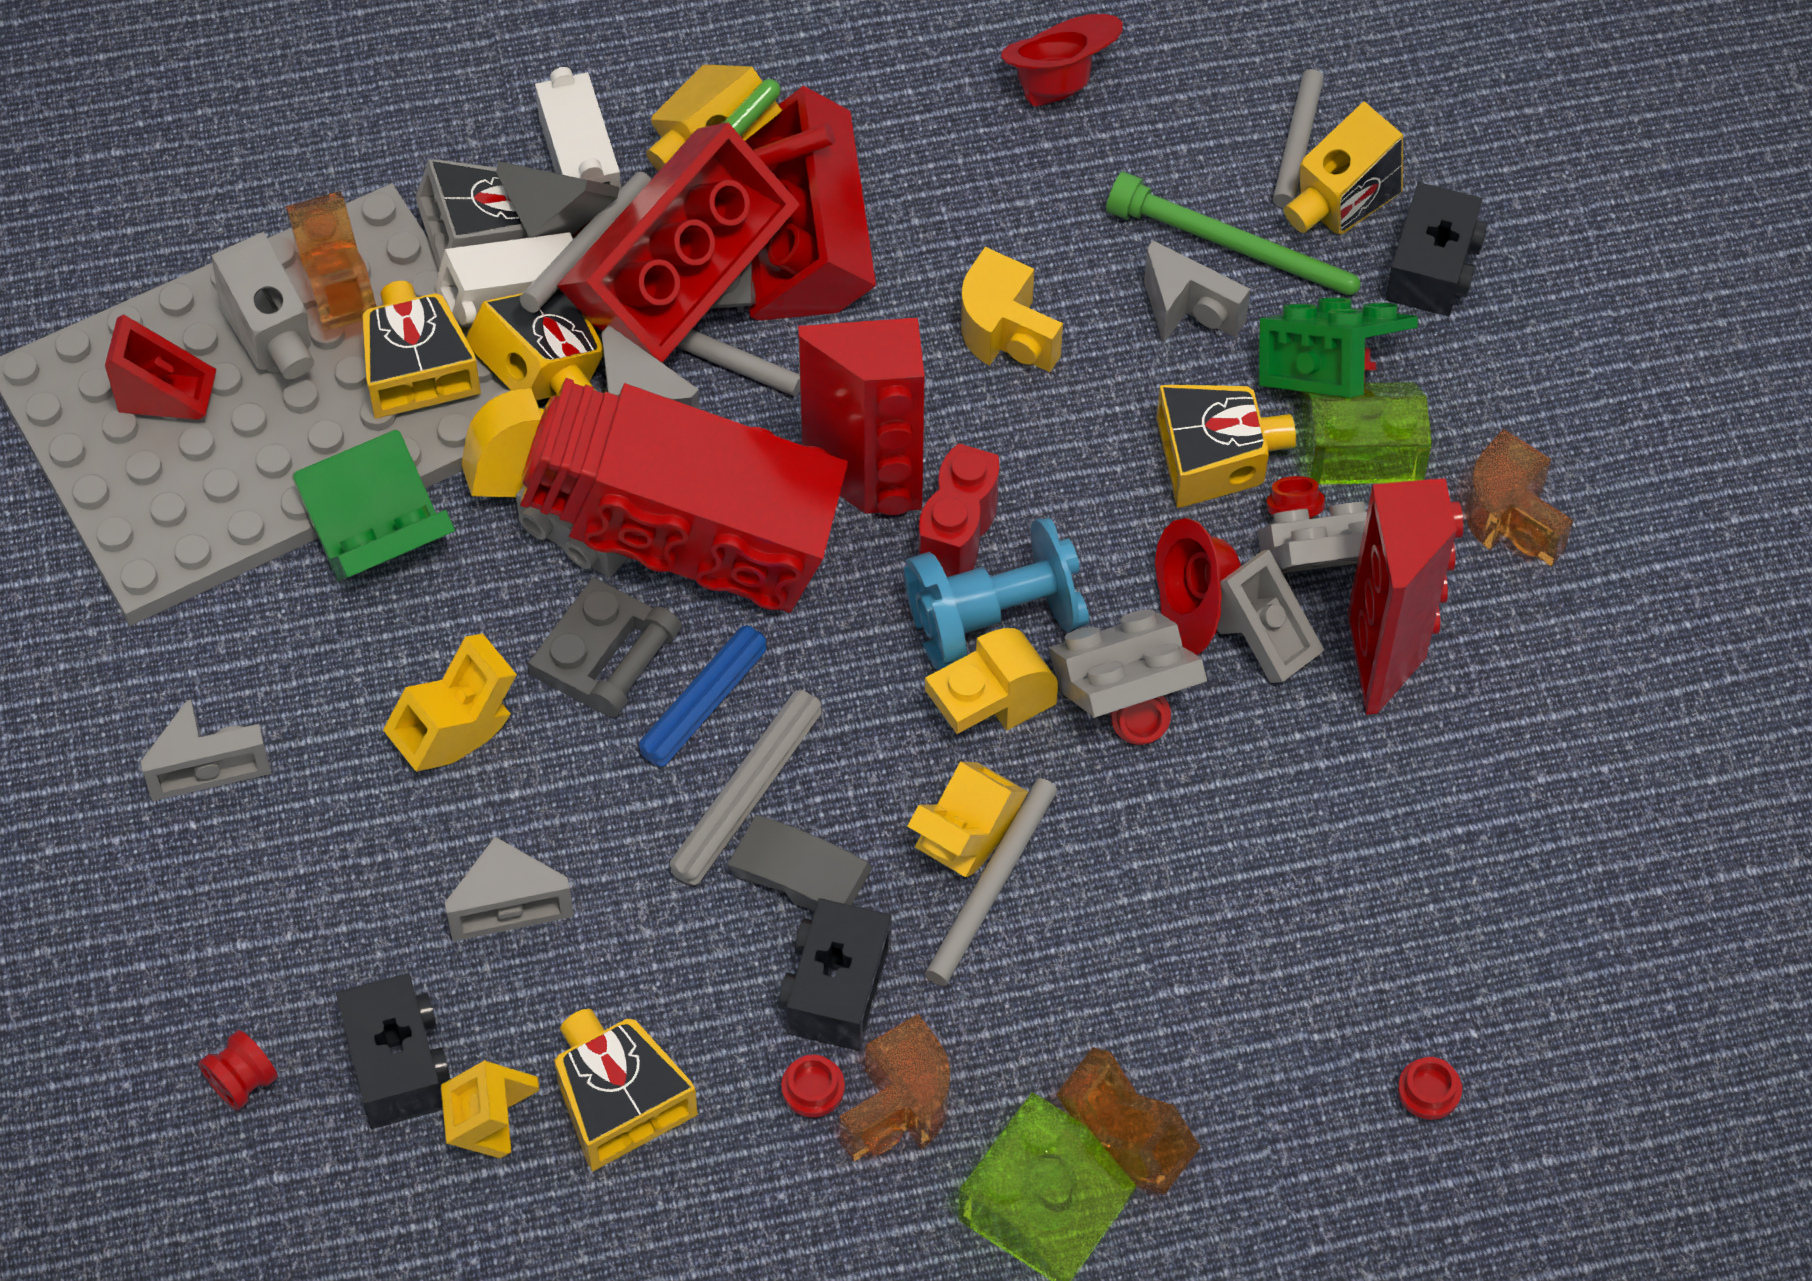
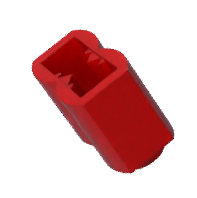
[919,443,999,577]

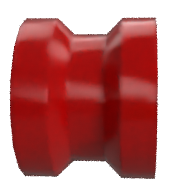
[198,1029,278,1111]

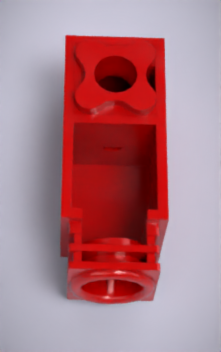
[520,378,848,613]

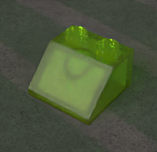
[1300,382,1432,485]
[958,1092,1136,1281]

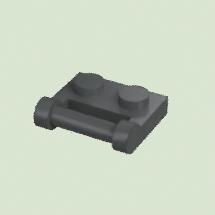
[528,577,682,718]

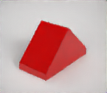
[105,314,217,420]

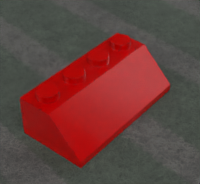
[745,85,876,321]
[557,122,800,363]
[798,318,925,515]
[1347,478,1463,715]

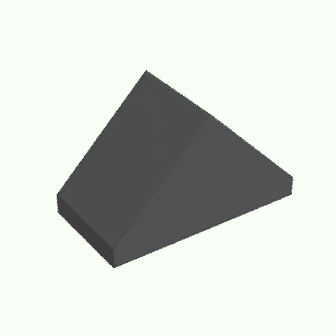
[496,161,620,237]

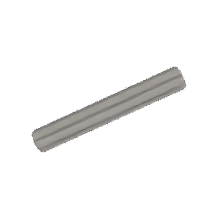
[670,690,821,886]

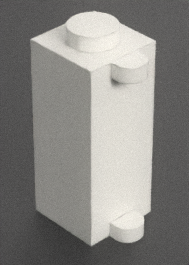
[535,67,621,190]
[435,232,573,328]

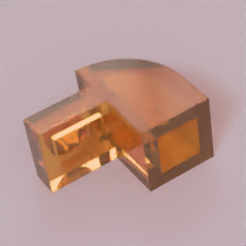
[285,191,377,331]
[1466,429,1573,567]
[839,1013,950,1162]
[1056,1047,1201,1195]

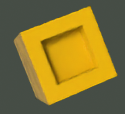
[441,1060,539,1158]

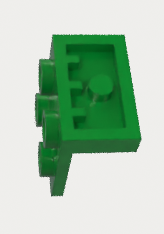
[1259,298,1418,398]
[292,430,455,581]

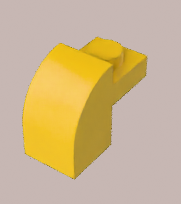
[961,247,1063,372]
[461,388,544,497]
[925,628,1058,734]
[383,633,517,772]
[908,762,1028,877]

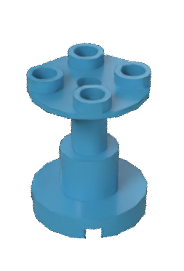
[904,518,1089,670]

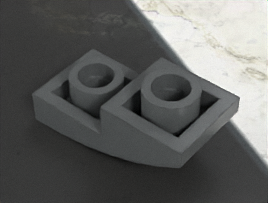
[727,815,872,911]

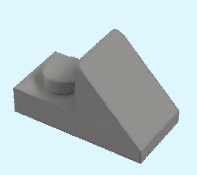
[1144,241,1251,342]
[1217,550,1325,683]
[141,699,272,801]

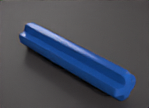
[639,625,767,767]

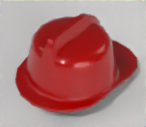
[1001,14,1123,106]
[1155,518,1241,655]

